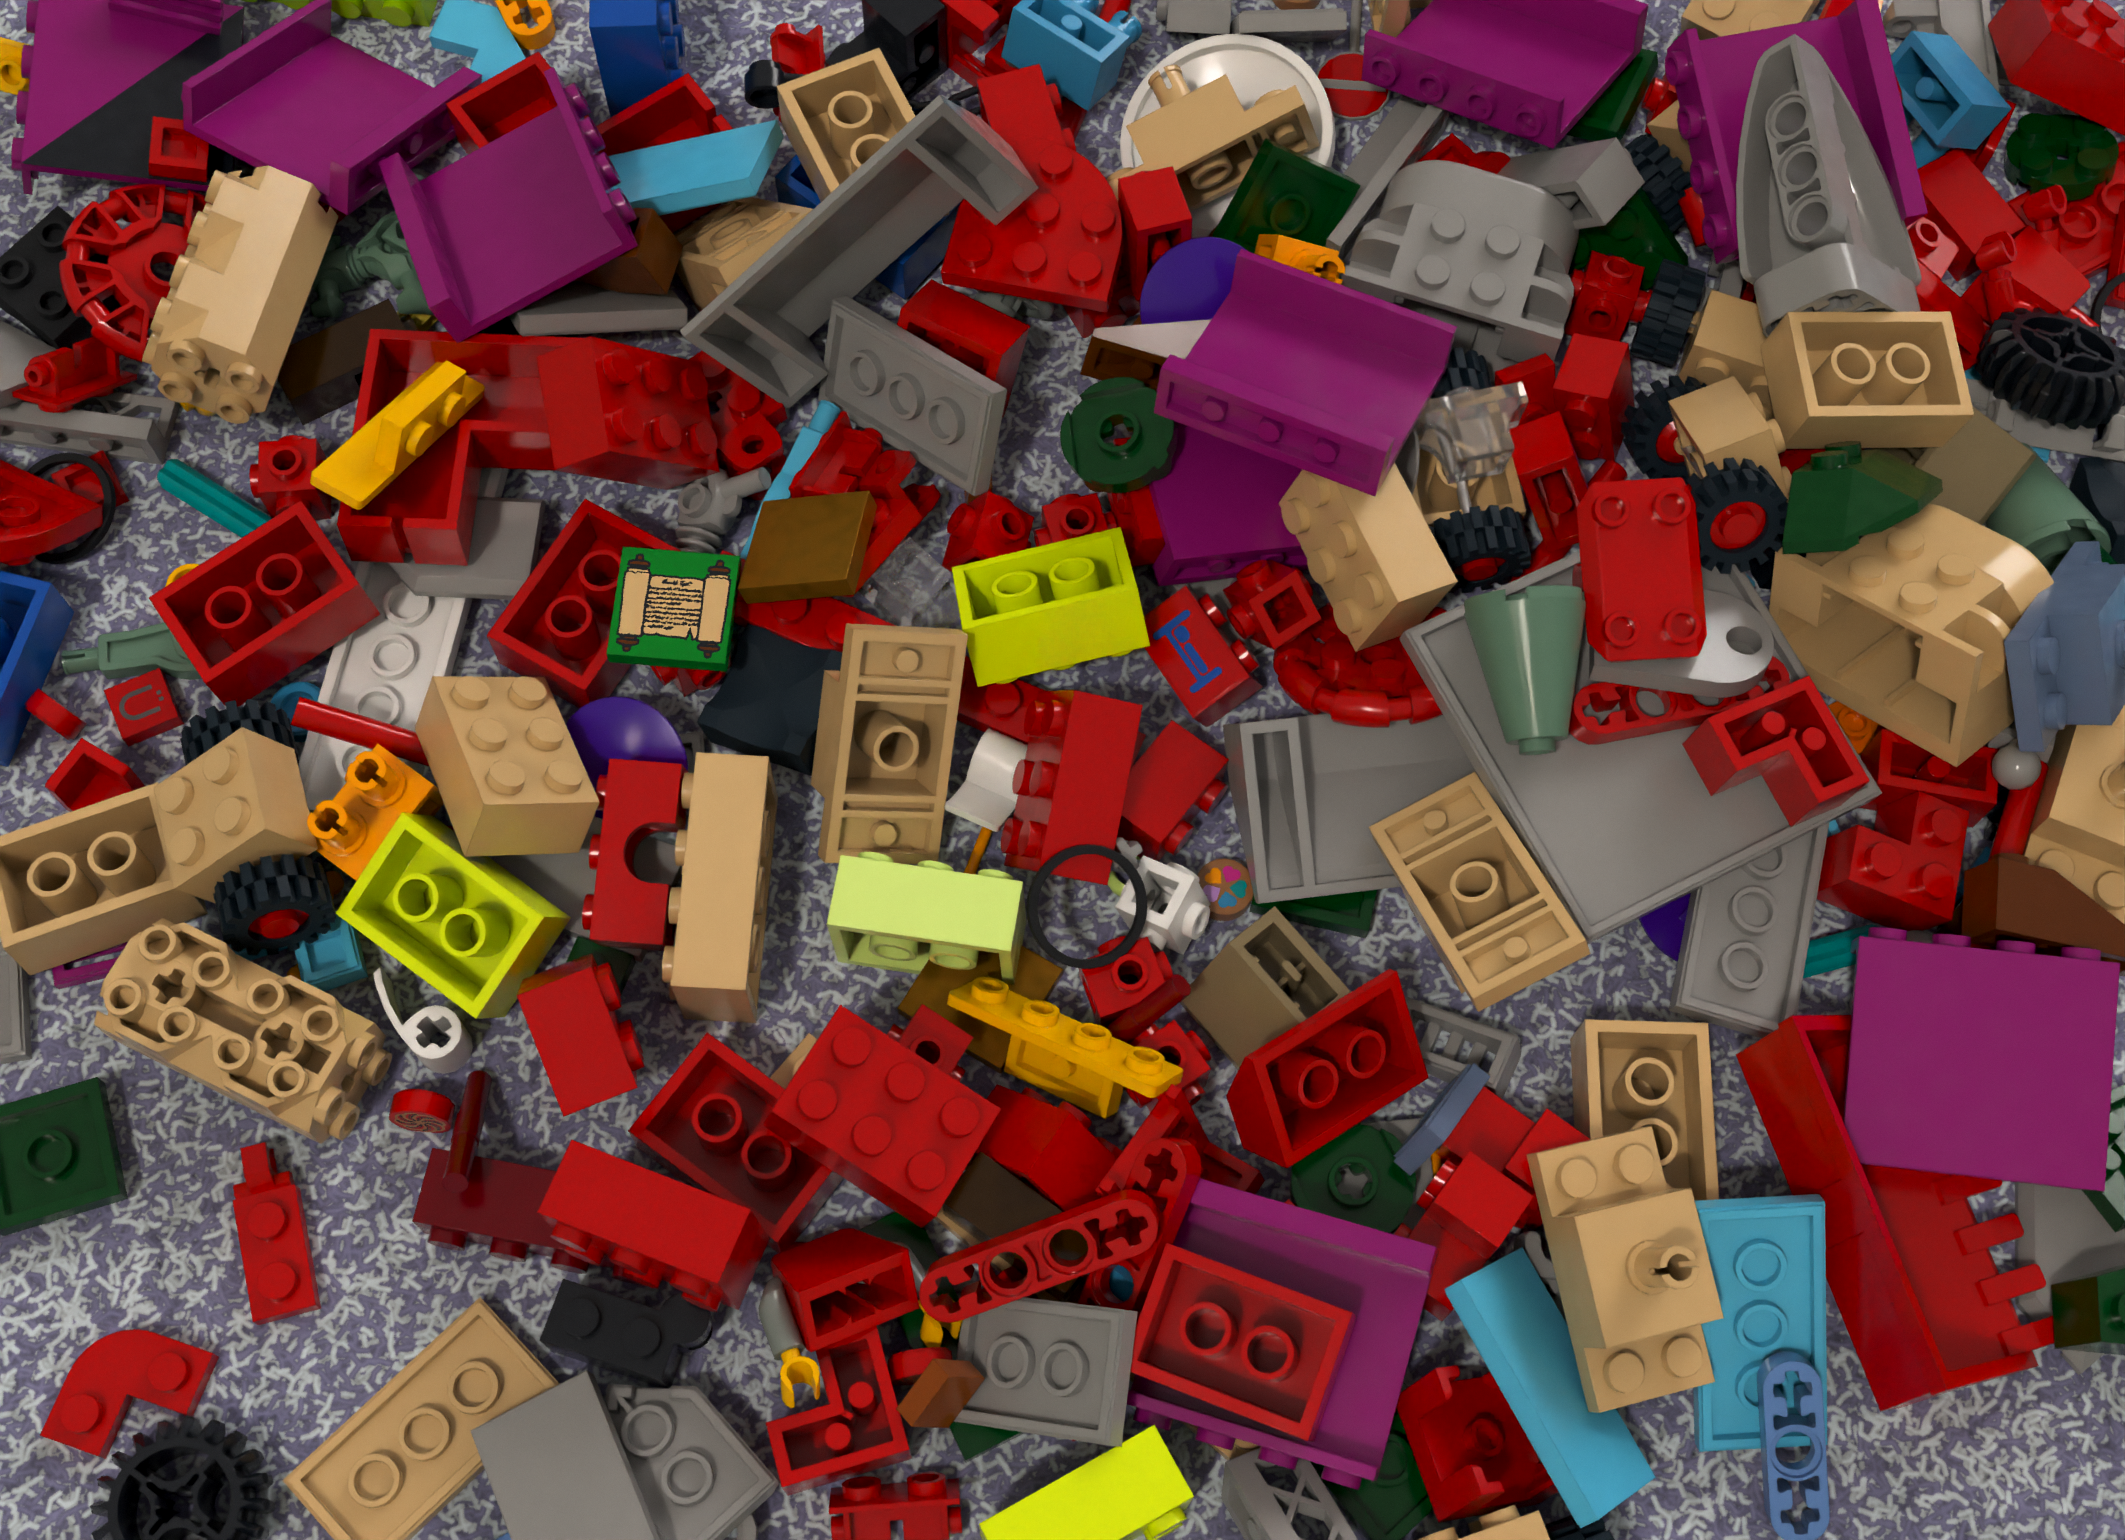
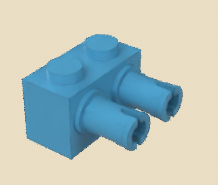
[1001,0,1142,111]
[1891,31,2012,169]

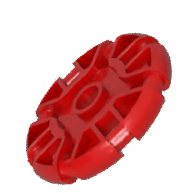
[59,183,213,362]
[1273,602,1447,728]

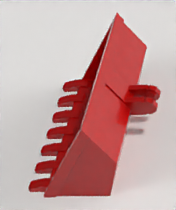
[1736,1015,2054,1411]

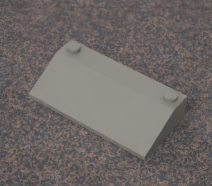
[680,95,1038,409]
[1223,714,1484,904]

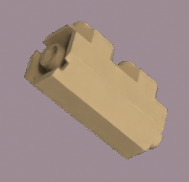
[142,165,339,424]
[94,918,392,1144]

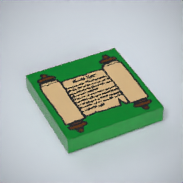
[606,546,742,672]

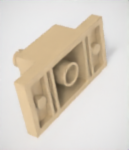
[1106,65,1320,212]
[674,197,813,312]
[811,623,968,864]
[2023,705,2125,924]
[1369,772,1591,1012]
[1526,1126,1724,1413]

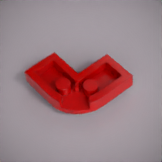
[40,1329,219,1459]

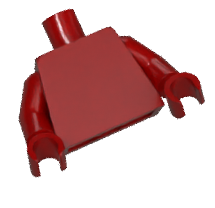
[1961,185,2100,327]

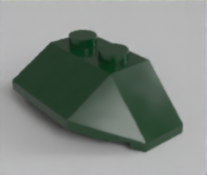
[1782,441,1943,554]

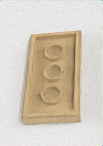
[282,1297,560,1540]

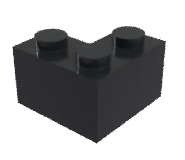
[825,0,948,99]

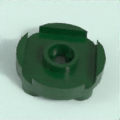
[2004,113,2119,201]
[1060,377,1179,493]
[1289,1122,1416,1234]

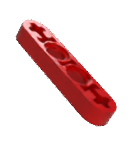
[1569,656,1790,745]
[1078,1137,1202,1324]
[919,1189,1160,1323]

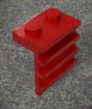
[1094,1084,1265,1235]

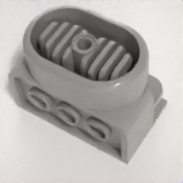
[1341,160,1579,393]

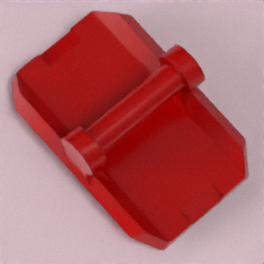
[1572,477,1707,663]

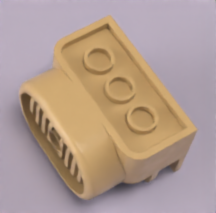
[1769,504,2054,767]

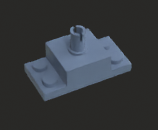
[2004,541,2125,752]

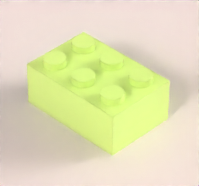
[827,852,1027,985]

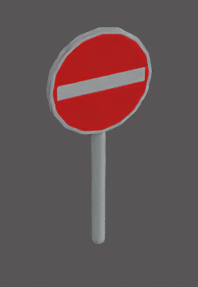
[1316,0,1391,121]

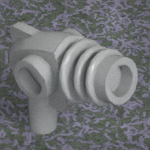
[675,467,772,554]

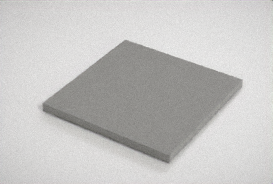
[1399,551,1882,944]

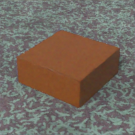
[896,1359,985,1428]

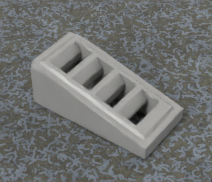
[1405,997,1521,1099]

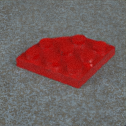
[941,129,1123,313]
[0,460,103,566]

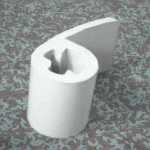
[944,728,1028,832]
[373,967,473,1074]

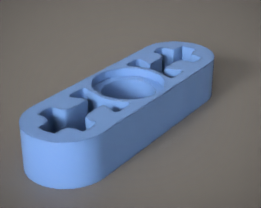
[1757,1351,1830,1540]

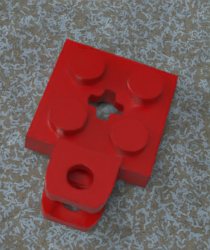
[689,351,788,500]
[842,450,941,598]

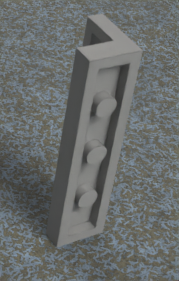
[1325,95,1450,266]
[0,391,180,465]
[1221,1448,1358,1540]

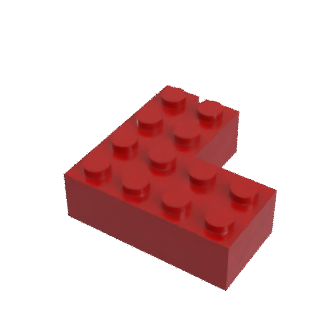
[446,51,733,233]
[337,329,583,566]

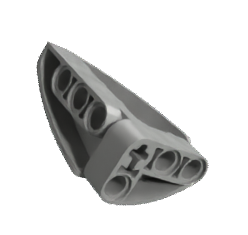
[1736,34,1921,337]

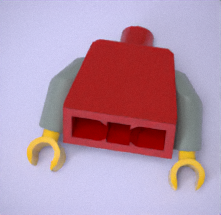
[759,1228,962,1408]

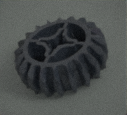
[1975,308,2125,430]
[90,1416,276,1540]

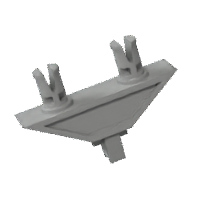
[1882,0,2019,92]

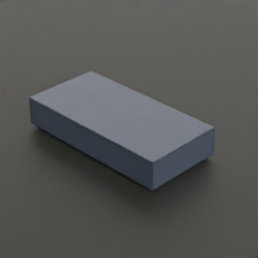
[1394,1063,1490,1176]

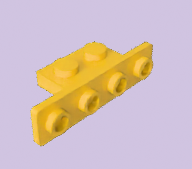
[310,360,485,510]
[947,977,1184,1119]

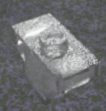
[1413,381,1529,484]
[858,537,960,629]

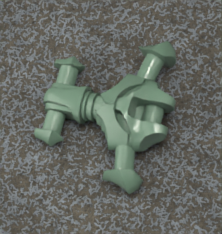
[310,171,434,318]

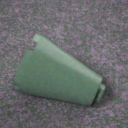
[1985,442,2112,572]
[1464,585,1586,755]

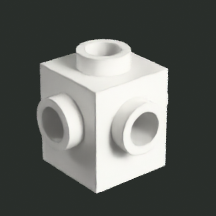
[1115,855,1211,955]

